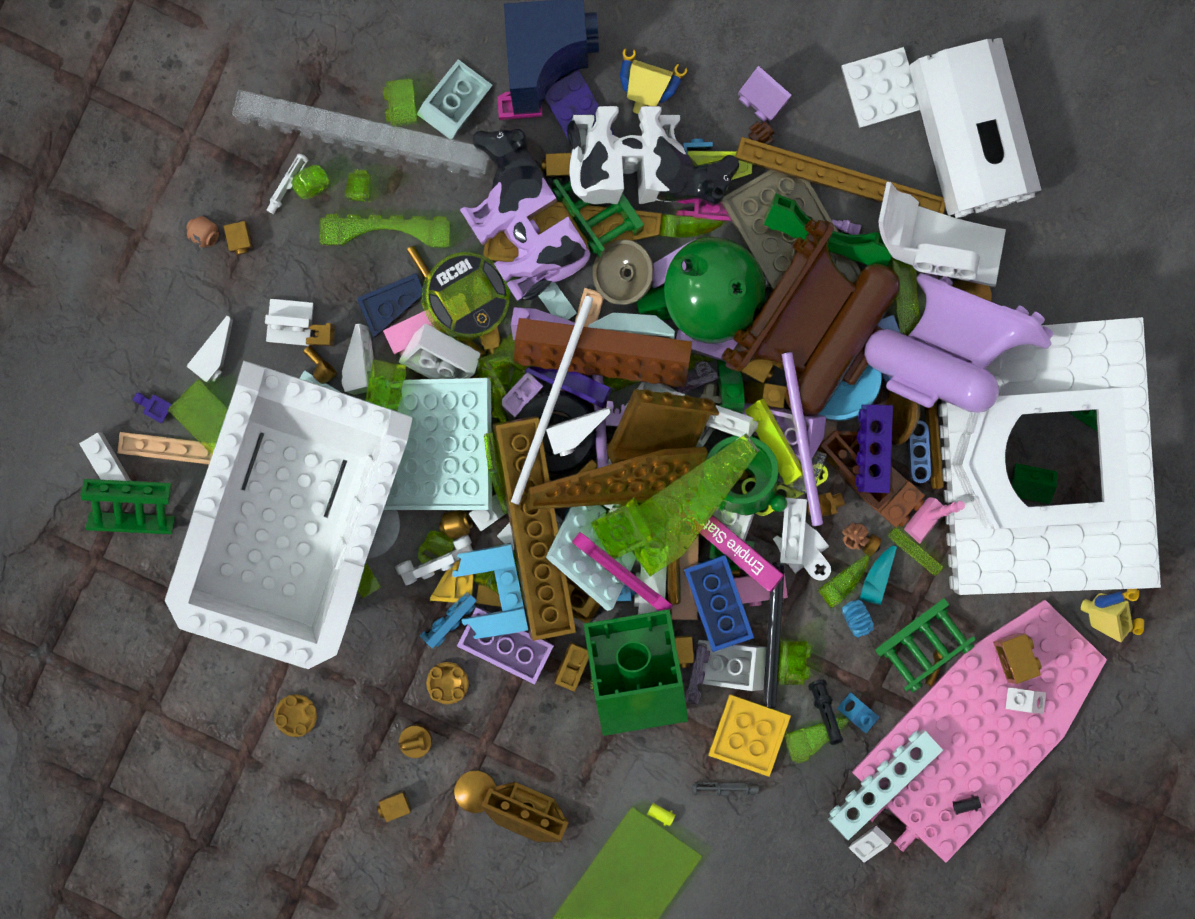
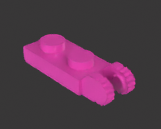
[676,199,731,221]

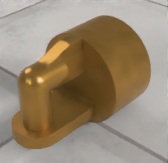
[398,724,432,758]

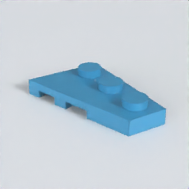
[420,592,477,649]

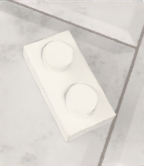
[849,826,892,862]

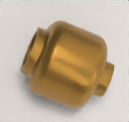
[439,510,473,539]

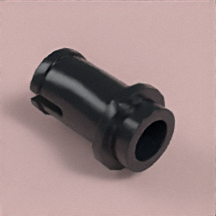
[952,794,981,815]

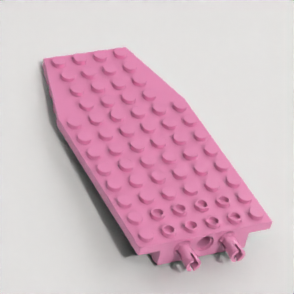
[852,600,1107,863]

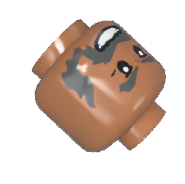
[186,216,219,248]

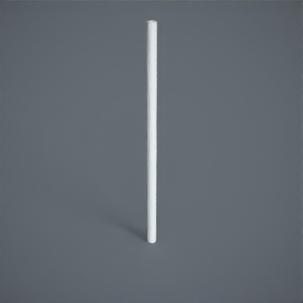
[511,296,593,505]

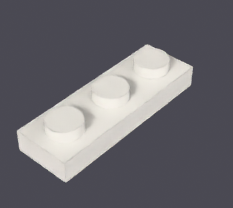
[780,498,807,564]

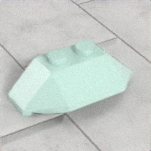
[588,313,675,339]

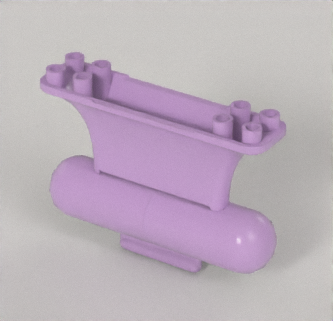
[864,273,1054,413]

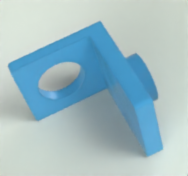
[683,139,713,153]
[837,692,880,733]

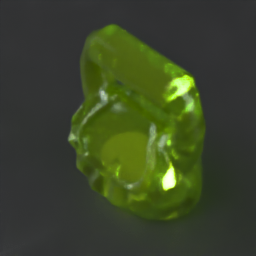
[417,530,454,570]

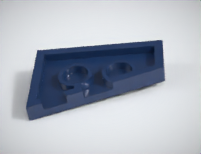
[357,273,425,338]

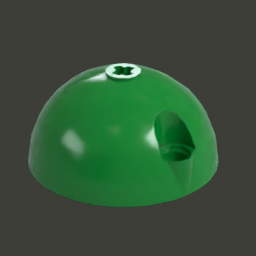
[664,237,766,344]

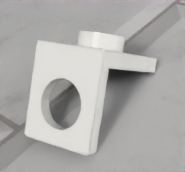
[1006,687,1046,714]

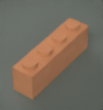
[667,532,699,620]

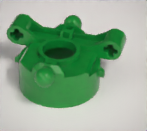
[686,434,788,522]

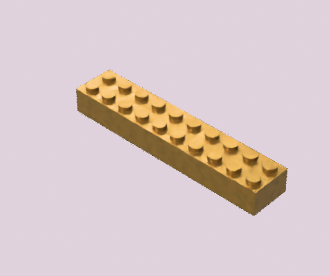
[493,416,576,641]

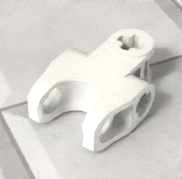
[773,522,831,580]

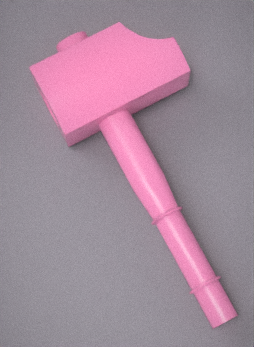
[904,497,965,544]

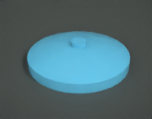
[818,364,882,421]

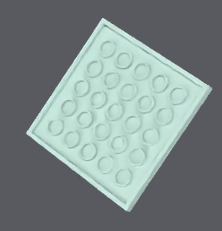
[372,378,492,510]

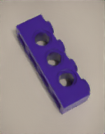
[856,405,893,493]

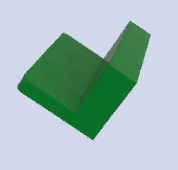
[636,286,672,321]
[1011,463,1057,504]

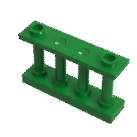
[551,179,644,258]
[80,479,175,535]
[875,598,976,693]

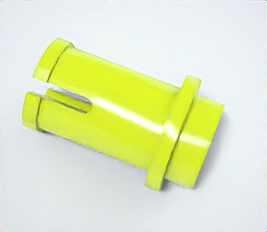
[647,802,676,826]

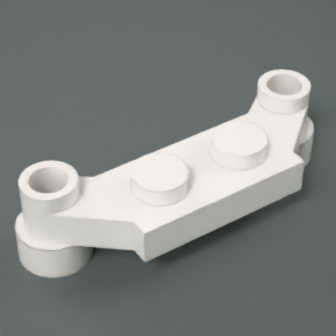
[395,535,473,585]

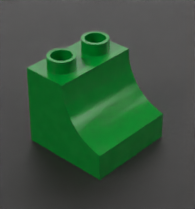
[584,609,688,736]

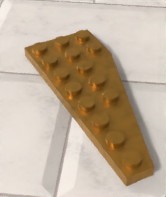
[483,202,662,262]
[526,447,708,510]

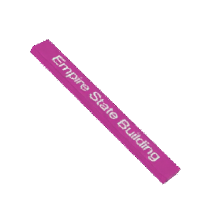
[678,500,785,592]

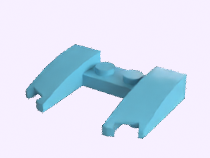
[452,543,528,639]

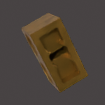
[554,641,589,692]

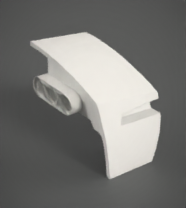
[879,182,1006,287]

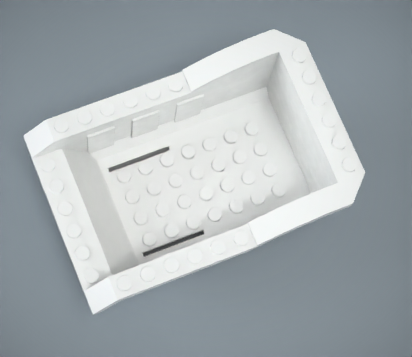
[165,361,412,669]

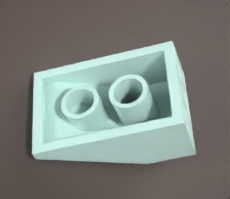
[417,59,493,140]

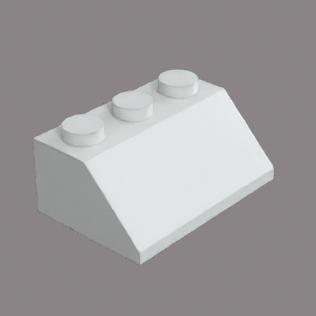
[399,324,480,379]

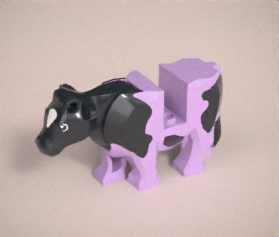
[460,129,591,301]

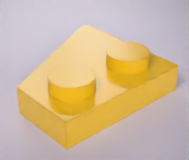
[430,559,474,602]

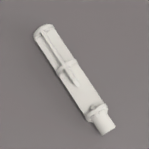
[266,154,309,215]

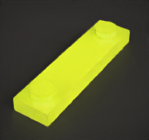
[744,399,803,485]

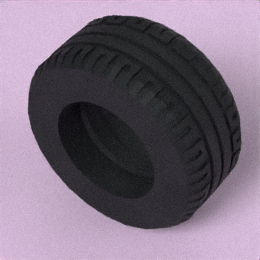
[516,391,596,474]

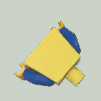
[620,49,687,114]
[1081,588,1144,642]

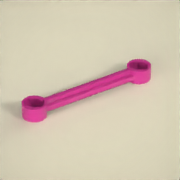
[572,532,673,611]

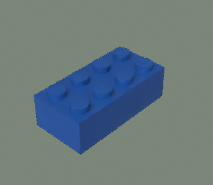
[683,554,754,652]

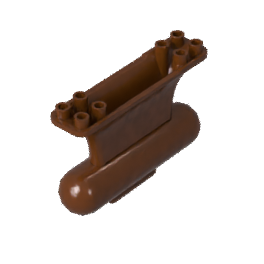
[721,219,900,416]

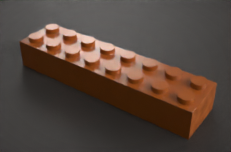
[514,318,692,387]

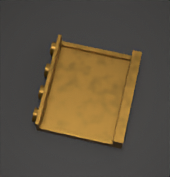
[606,389,719,464]

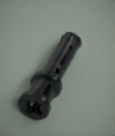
[808,679,843,745]

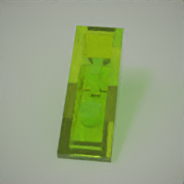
[784,716,848,763]

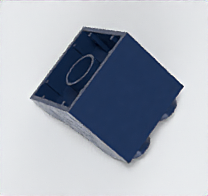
[504,0,599,115]

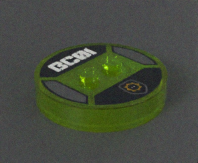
[422,252,510,340]

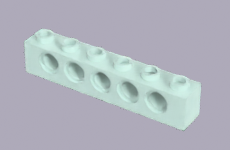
[828,730,943,840]

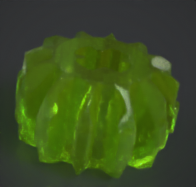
[291,165,330,199]

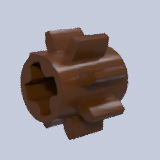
[748,121,775,145]

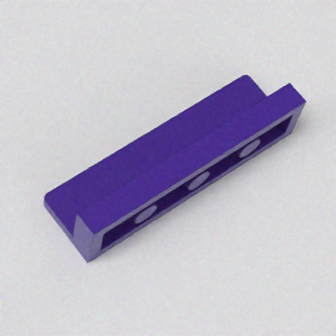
[523,366,612,408]

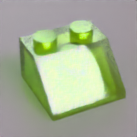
[778,638,811,685]

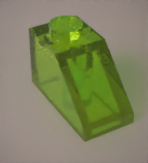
[345,169,372,202]

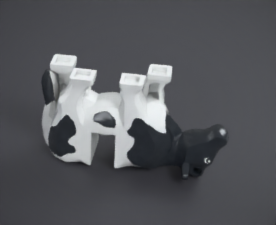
[567,106,739,207]

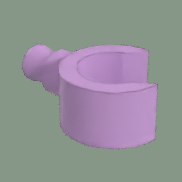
[832,219,862,235]

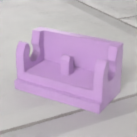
[498,372,543,421]
[605,401,626,426]

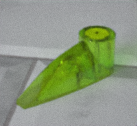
[660,214,723,238]
[817,555,869,608]

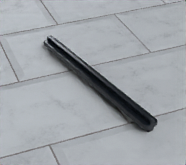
[763,562,785,709]

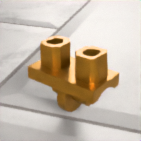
[806,492,845,517]

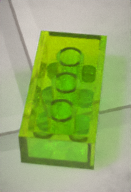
[167,379,228,454]

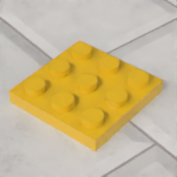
[708,694,791,777]

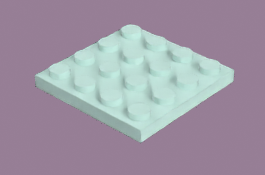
[546,505,643,611]

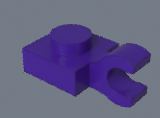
[133,393,173,424]

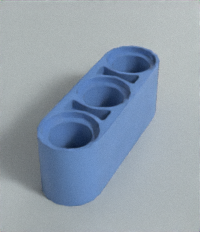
[907,420,931,483]

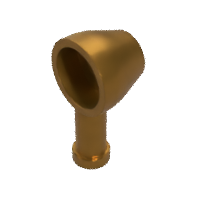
[303,345,337,384]

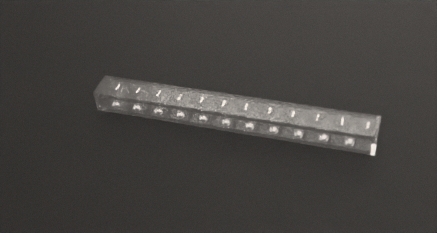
[232,90,490,178]

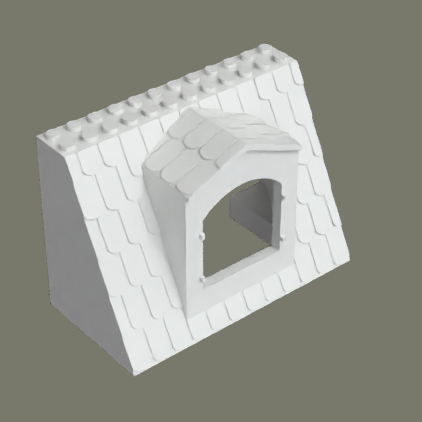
[938,317,1161,595]

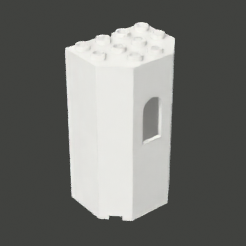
[909,38,1041,218]

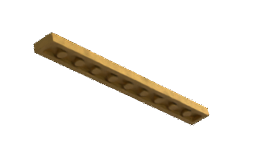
[735,137,945,214]

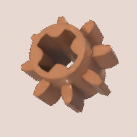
[842,522,870,550]

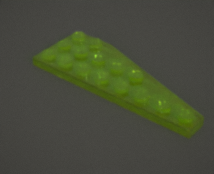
[612,433,759,577]

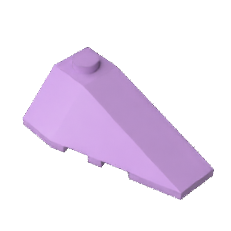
[743,403,826,460]

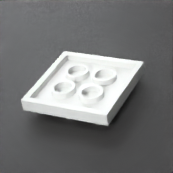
[841,47,920,128]

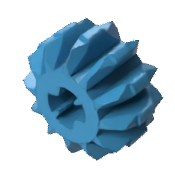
[842,599,874,637]

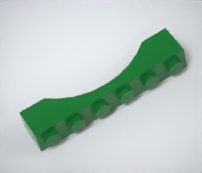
[764,193,892,266]

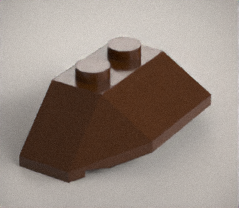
[820,431,894,509]

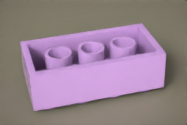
[457,606,554,684]

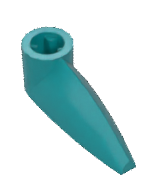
[859,545,897,605]

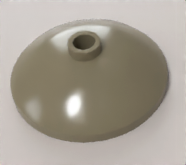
[593,240,654,305]

